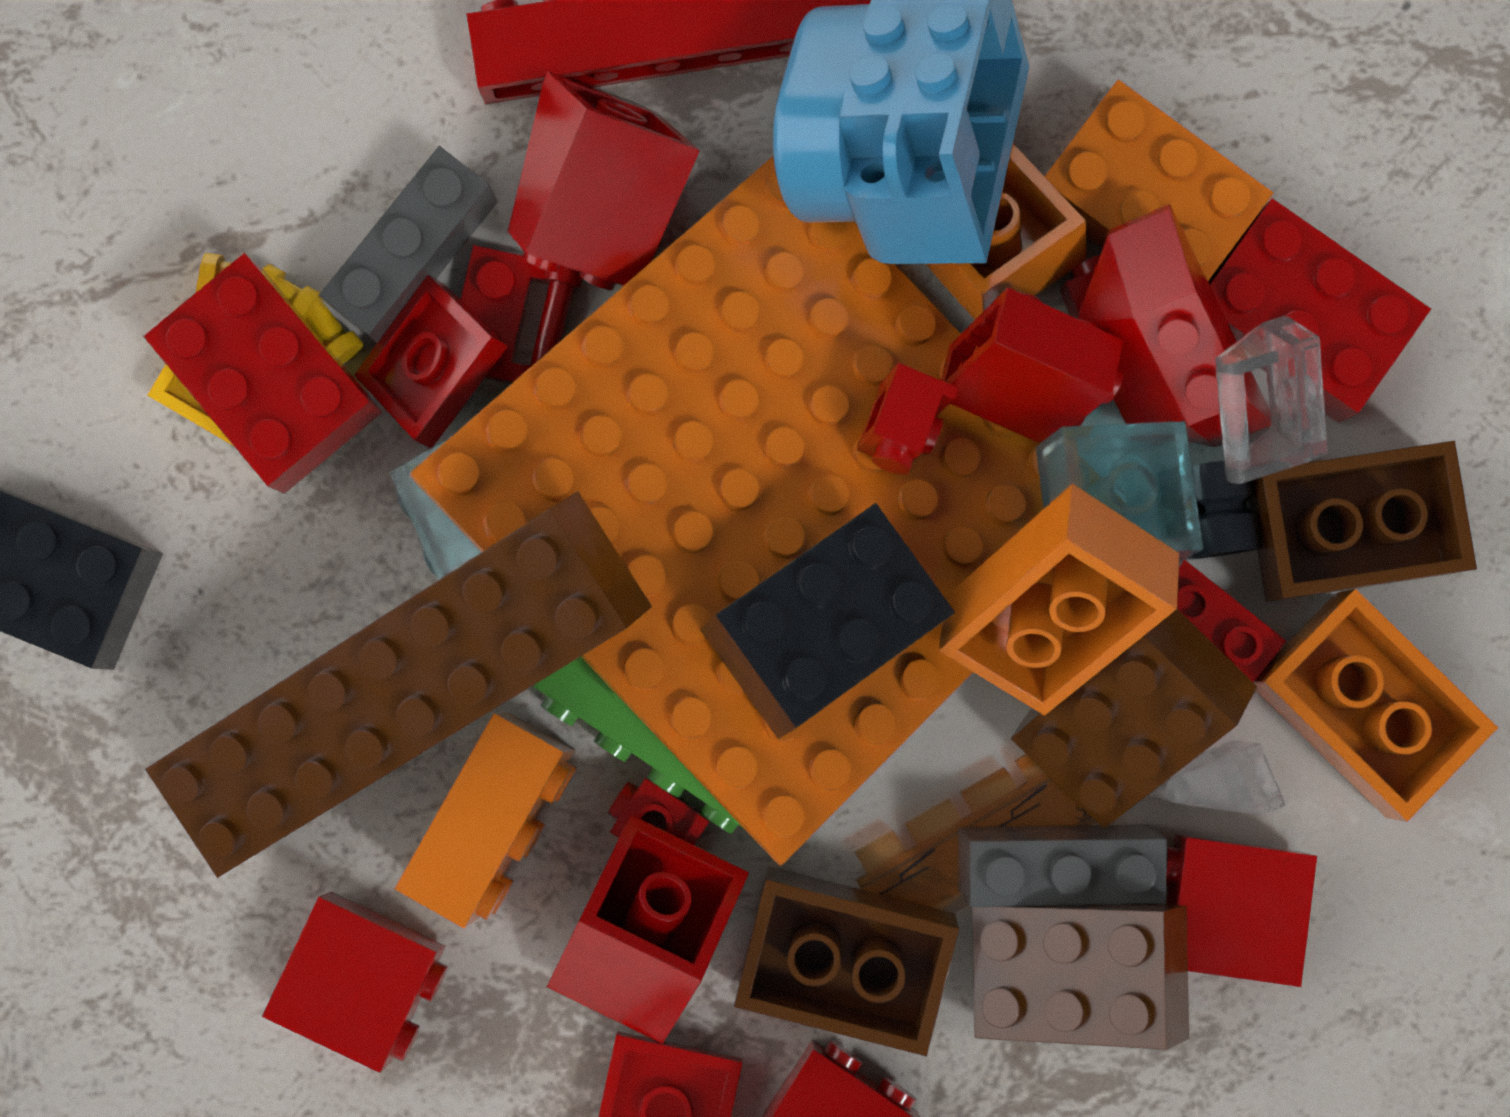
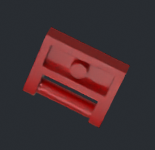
[460,245,582,384]

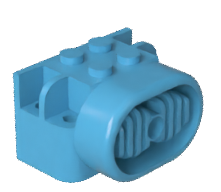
[773,0,1029,264]

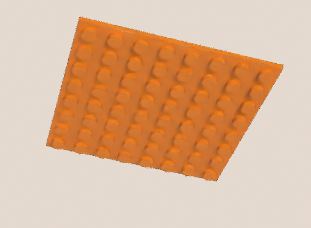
[409,155,1131,866]

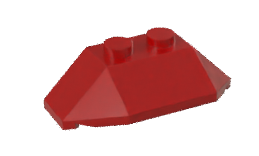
[1077,204,1275,447]

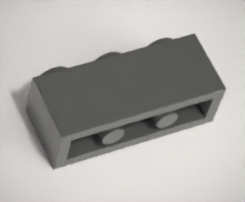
[318,146,498,343]
[958,824,1167,907]

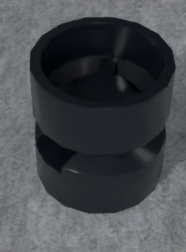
[1166,459,1263,561]

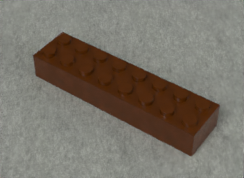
[145,491,652,878]

